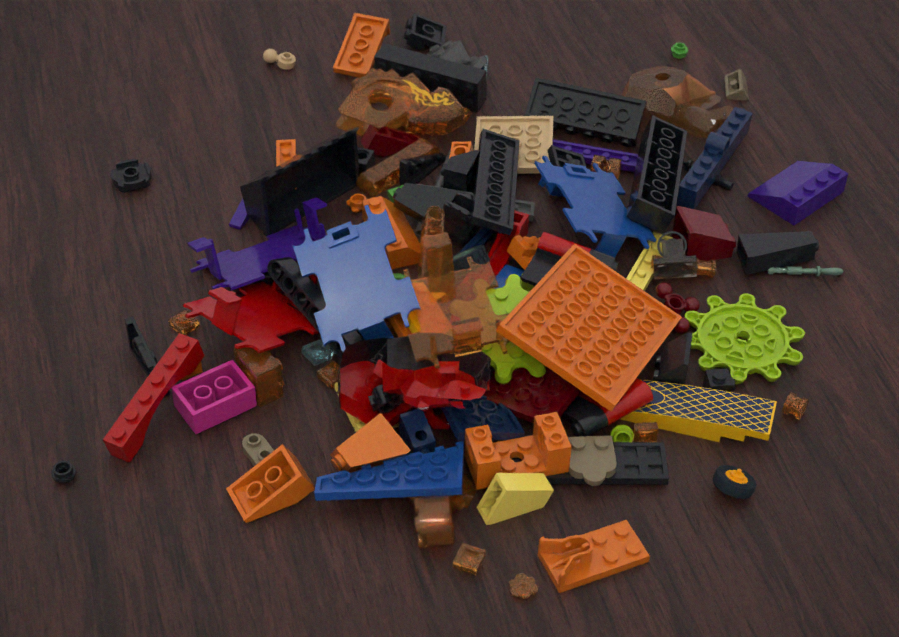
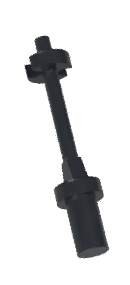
[683,159,734,190]

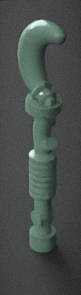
[767,266,844,276]

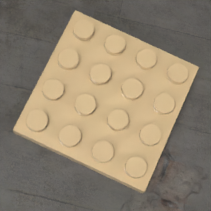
[474,116,554,174]

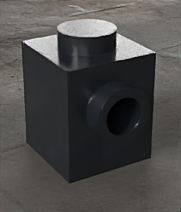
[703,368,735,392]

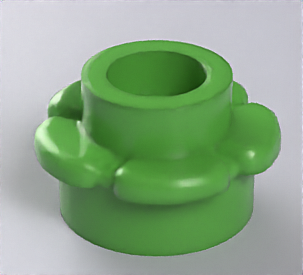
[671,42,689,58]

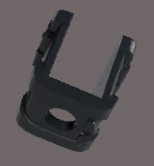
[439,192,479,246]

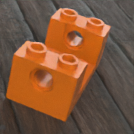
[464,412,572,490]

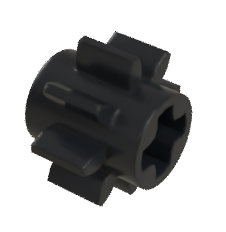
[368,385,399,414]

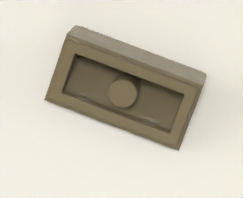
[724,69,749,100]

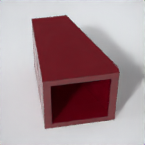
[672,206,736,265]

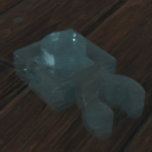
[301,340,337,366]

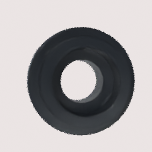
[51,460,76,483]

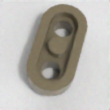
[242,433,274,466]

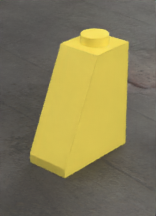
[477,473,554,525]

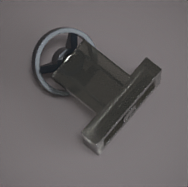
[653,231,697,280]

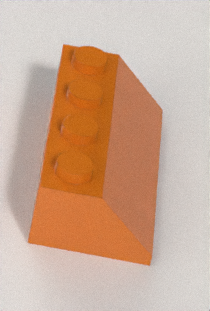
[362,196,428,269]

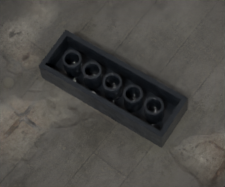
[374,44,486,113]

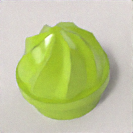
[610,425,634,442]

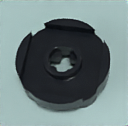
[111,159,152,193]

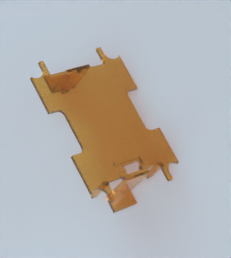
[403,232,510,369]

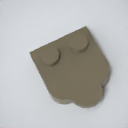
[568,435,617,486]

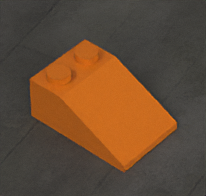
[226,444,315,523]

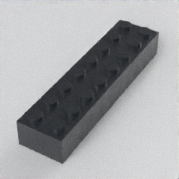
[626,115,687,234]

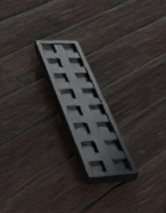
[492,441,669,485]

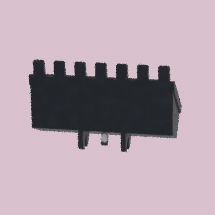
[240,127,360,237]

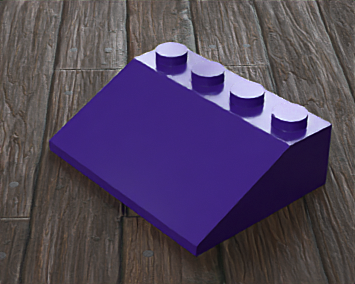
[747,161,848,226]

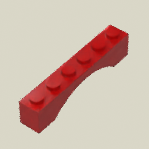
[460,210,529,303]
[103,333,204,463]

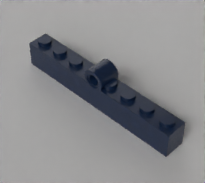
[676,107,753,209]

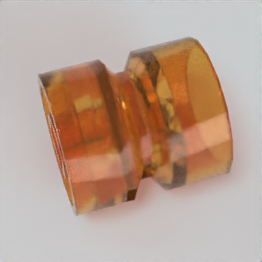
[590,154,622,181]

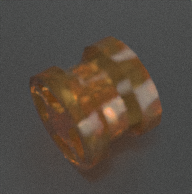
[782,392,809,420]

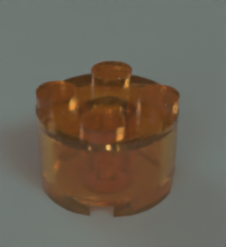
[414,495,455,548]

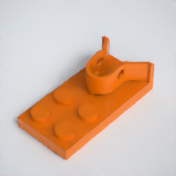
[333,13,390,79]
[538,520,650,593]

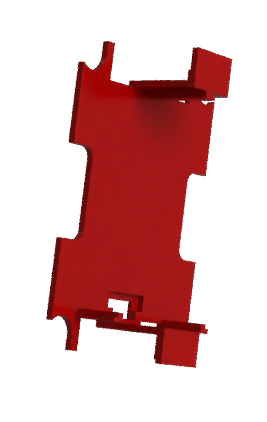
[183,274,319,354]

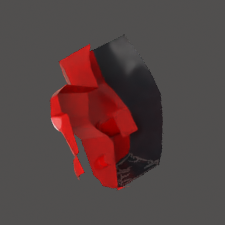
[382,334,491,411]
[337,338,450,430]

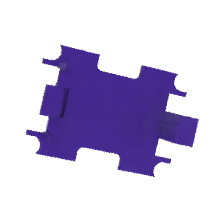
[187,198,327,291]

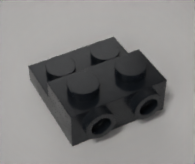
[403,13,447,50]

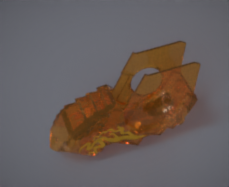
[335,68,472,137]

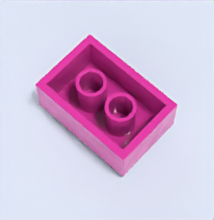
[171,359,257,434]

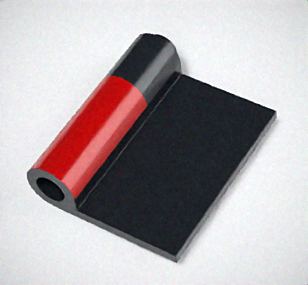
[521,232,619,286]

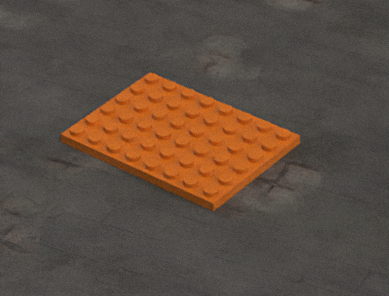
[496,244,682,412]

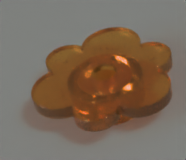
[509,573,538,599]

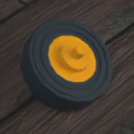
[713,465,756,499]

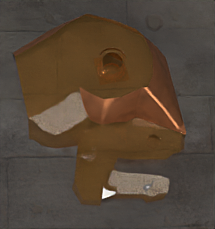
[621,66,733,138]

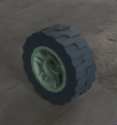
[441,245,490,280]

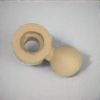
[263,49,296,70]

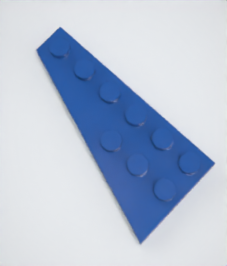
[314,440,465,501]

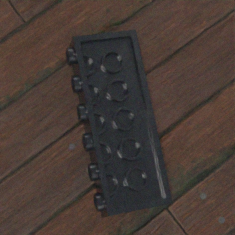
[524,78,646,147]

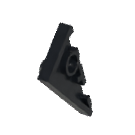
[399,153,447,186]
[124,316,170,397]

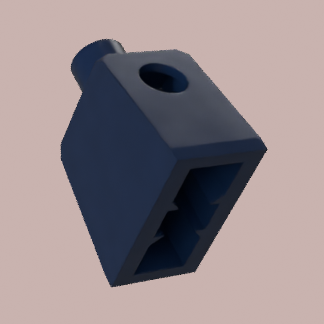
[398,409,436,455]

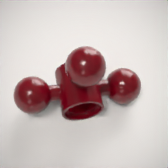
[655,282,700,334]

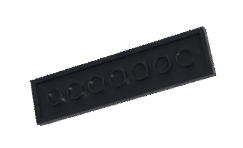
[470,129,520,235]

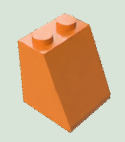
[330,413,411,473]

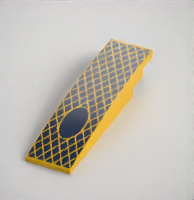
[620,380,777,442]

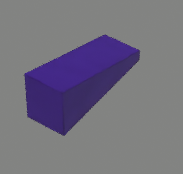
[229,198,250,230]

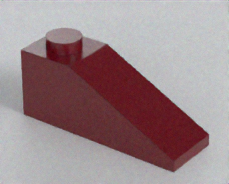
[361,123,425,156]

